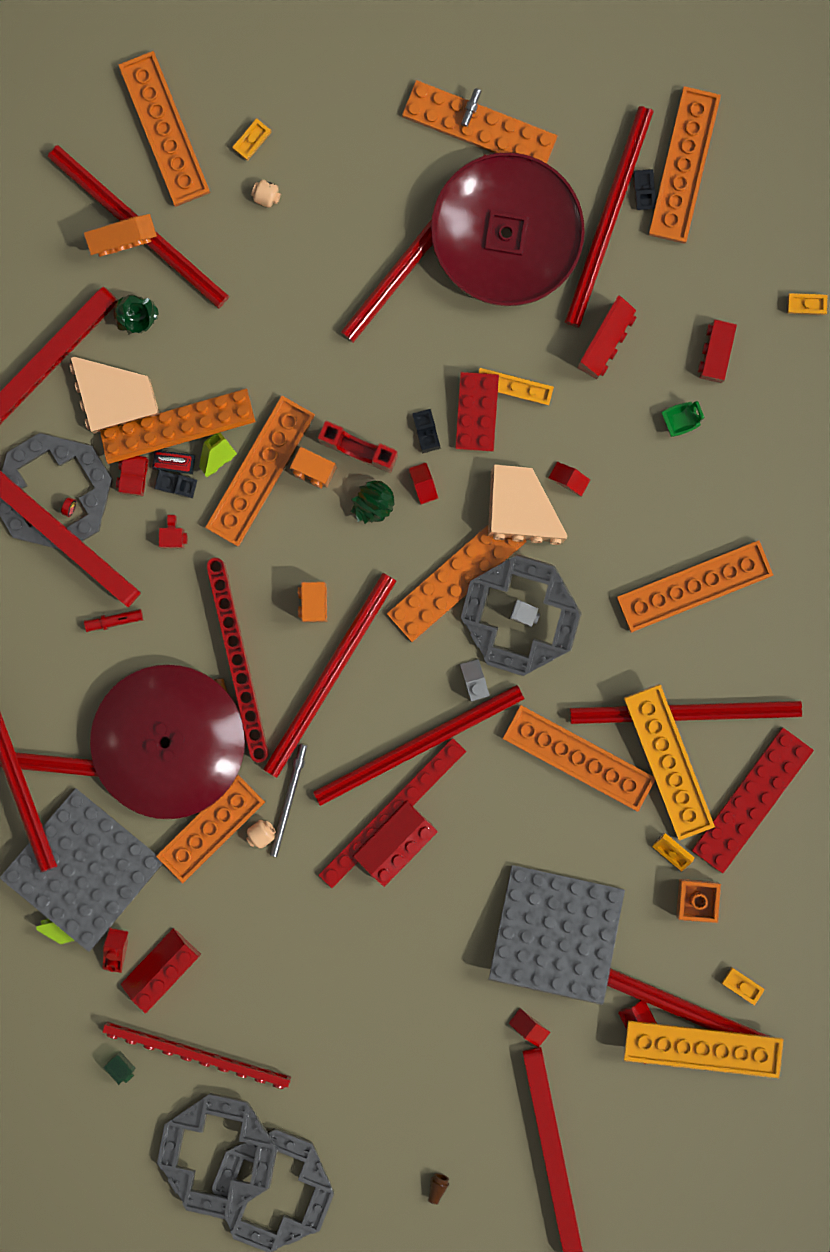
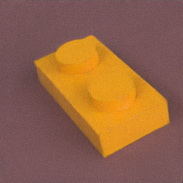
[232,118,272,161]
[787,293,828,315]
[652,833,695,872]
[721,967,765,1006]

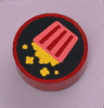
[61,497,76,517]

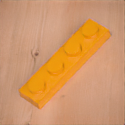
[479,368,554,406]

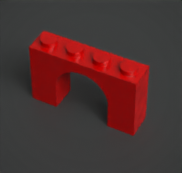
[318,421,398,474]

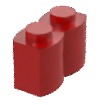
[116,456,149,497]

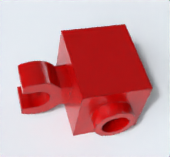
[159,515,188,549]

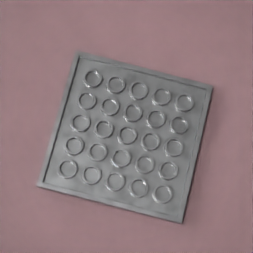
[0,788,163,952]
[488,865,625,1005]

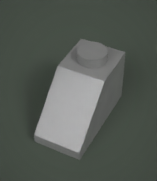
[509,600,540,627]
[460,659,490,701]

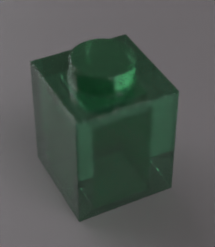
[103,1051,136,1085]

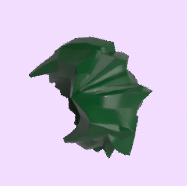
[114,295,159,334]
[351,480,395,524]

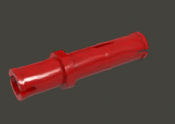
[84,609,143,632]

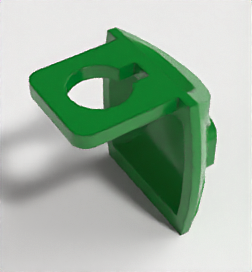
[661,401,704,437]

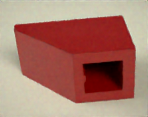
[103,928,129,973]

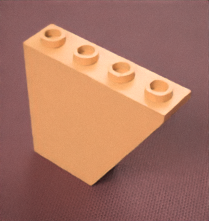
[69,357,159,434]
[488,465,567,545]

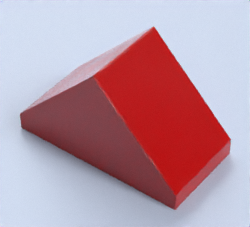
[408,462,439,505]
[548,462,590,496]
[509,1008,551,1047]

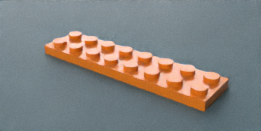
[119,51,210,207]
[402,80,558,163]
[649,86,721,244]
[100,388,256,464]
[205,396,315,547]
[387,525,527,642]
[616,540,774,633]
[502,705,655,812]

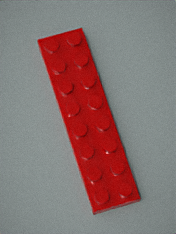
[691,727,814,874]

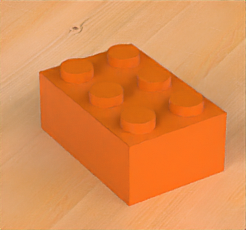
[84,214,157,257]

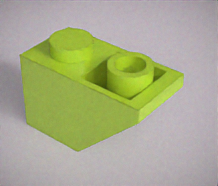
[199,432,237,477]
[36,919,75,944]

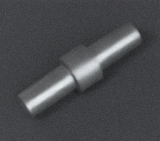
[461,88,482,127]

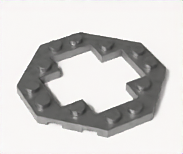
[0,433,113,549]
[461,555,582,676]
[157,1093,278,1219]
[212,1128,334,1252]

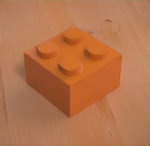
[290,447,337,489]
[298,582,327,622]
[676,879,721,923]

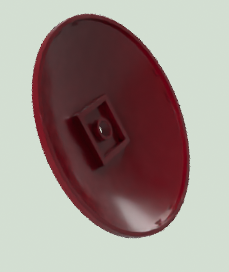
[431,152,585,306]
[90,665,245,819]

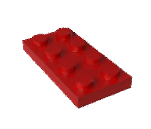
[456,372,499,451]

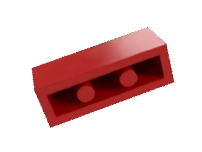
[698,320,737,383]

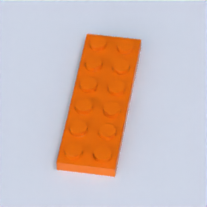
[156,775,265,884]

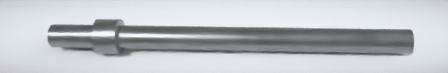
[270,744,307,857]

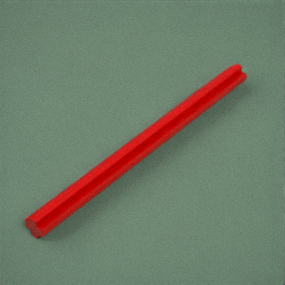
[565,106,654,328]
[47,145,229,309]
[341,154,486,342]
[263,573,396,778]
[313,685,525,806]
[570,701,802,724]
[0,712,57,872]
[0,752,98,777]
[607,968,770,1037]

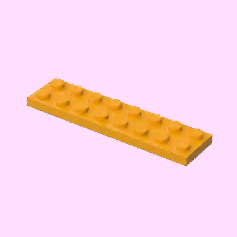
[624,684,715,841]
[624,1020,783,1078]

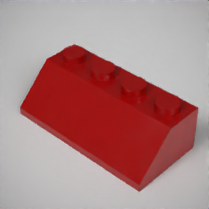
[577,295,637,379]
[353,800,438,887]
[120,928,201,1014]

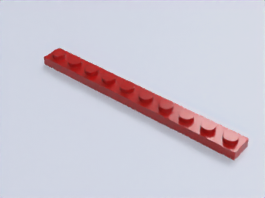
[318,738,467,888]
[103,1022,291,1089]

